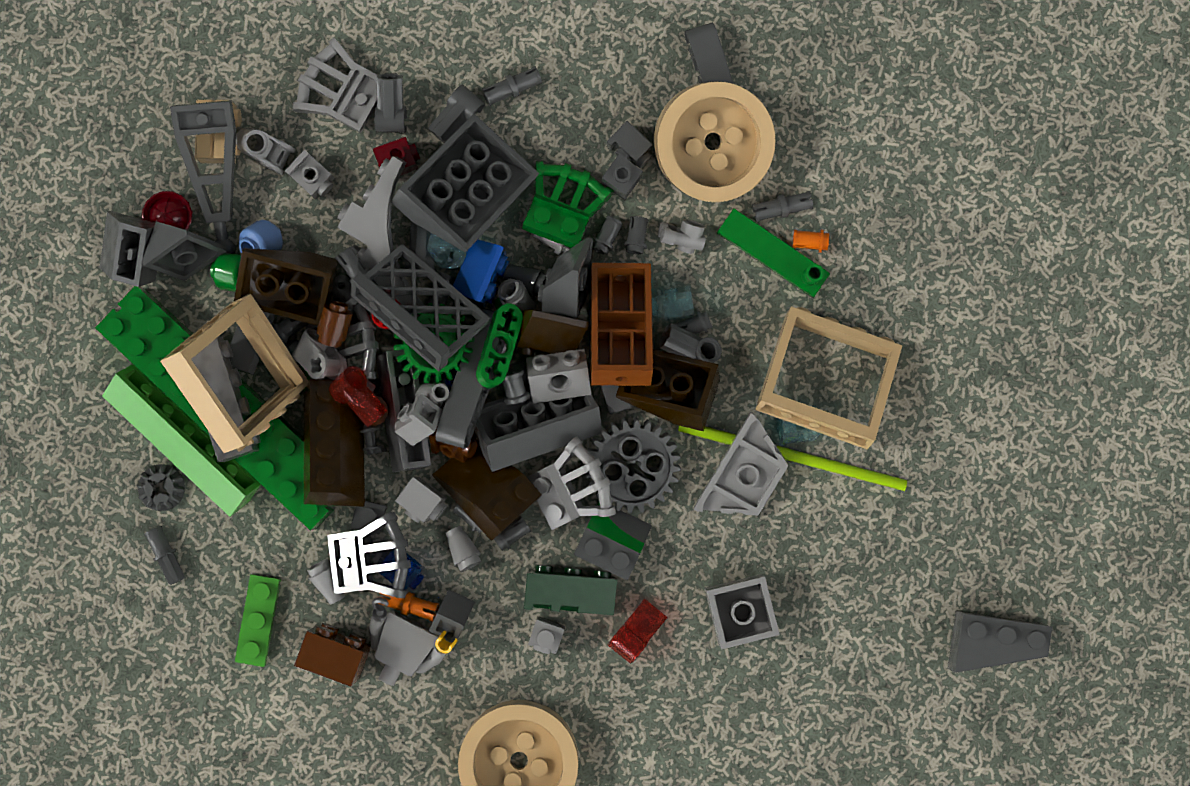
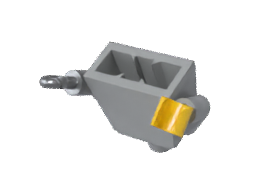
[369,597,458,686]

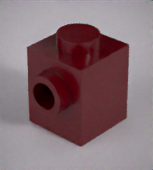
[373,137,421,175]

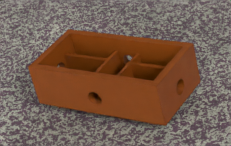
[591,263,653,386]

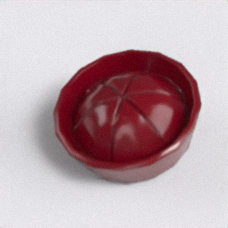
[142,191,192,231]

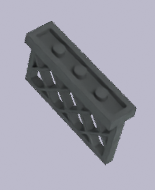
[351,244,490,371]

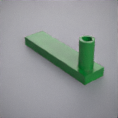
[717,208,830,298]

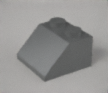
[538,238,593,319]

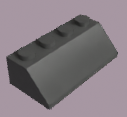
[475,389,602,472]

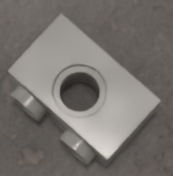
[526,349,591,404]

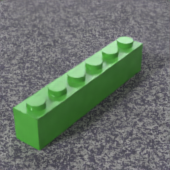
[102,364,261,517]

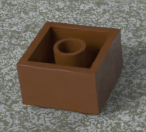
[294,623,371,686]

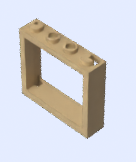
[160,294,309,453]
[755,306,902,449]

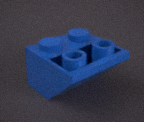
[453,239,510,308]

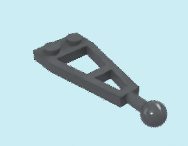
[170,100,236,254]

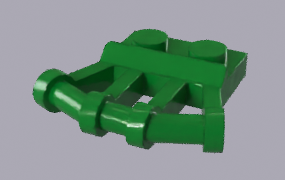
[522,161,614,248]

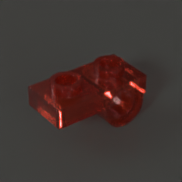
[607,598,668,664]

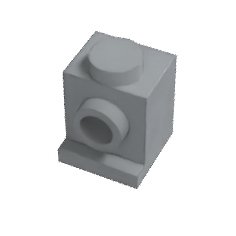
[285,150,335,199]
[394,392,443,446]
[528,617,565,654]

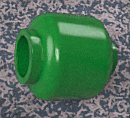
[210,253,241,292]

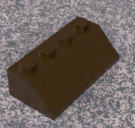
[304,379,365,507]

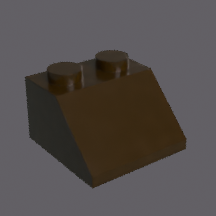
[512,310,589,356]

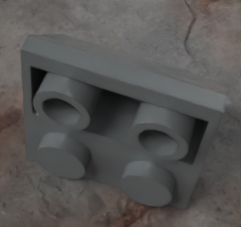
[99,211,157,287]

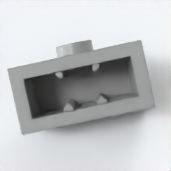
[395,477,447,523]

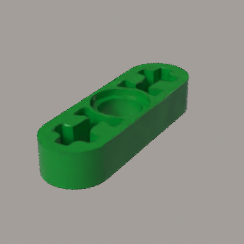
[476,303,523,388]

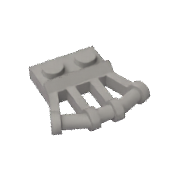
[292,37,377,133]
[527,437,616,530]

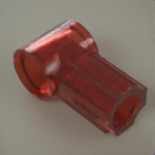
[329,366,388,427]

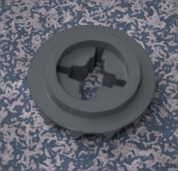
[136,464,185,511]

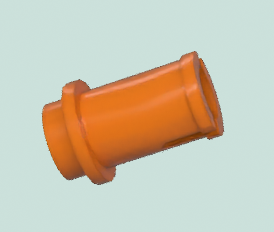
[792,229,829,253]

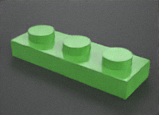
[235,574,281,667]

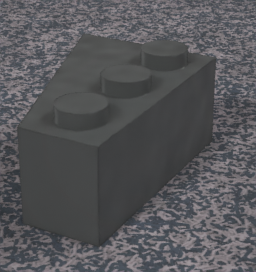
[947,610,1052,673]

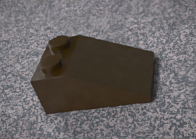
[234,248,338,326]
[616,349,720,432]
[432,439,542,541]

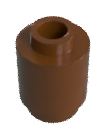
[317,301,353,347]

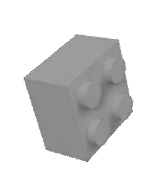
[704,574,780,649]

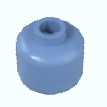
[239,220,283,253]

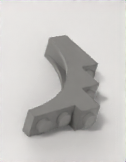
[337,156,440,339]

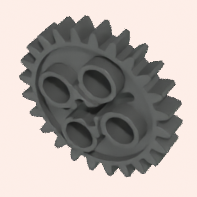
[586,417,681,513]

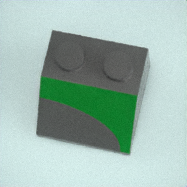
[574,502,652,581]

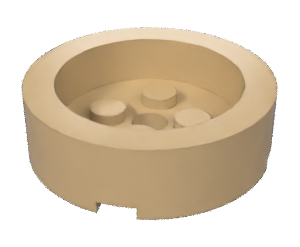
[654,82,776,202]
[458,700,579,786]

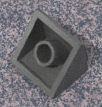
[142,221,227,281]

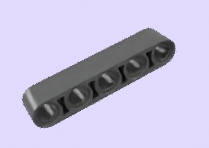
[436,308,512,449]

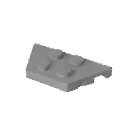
[694,412,788,516]

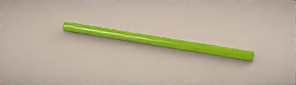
[678,426,907,491]

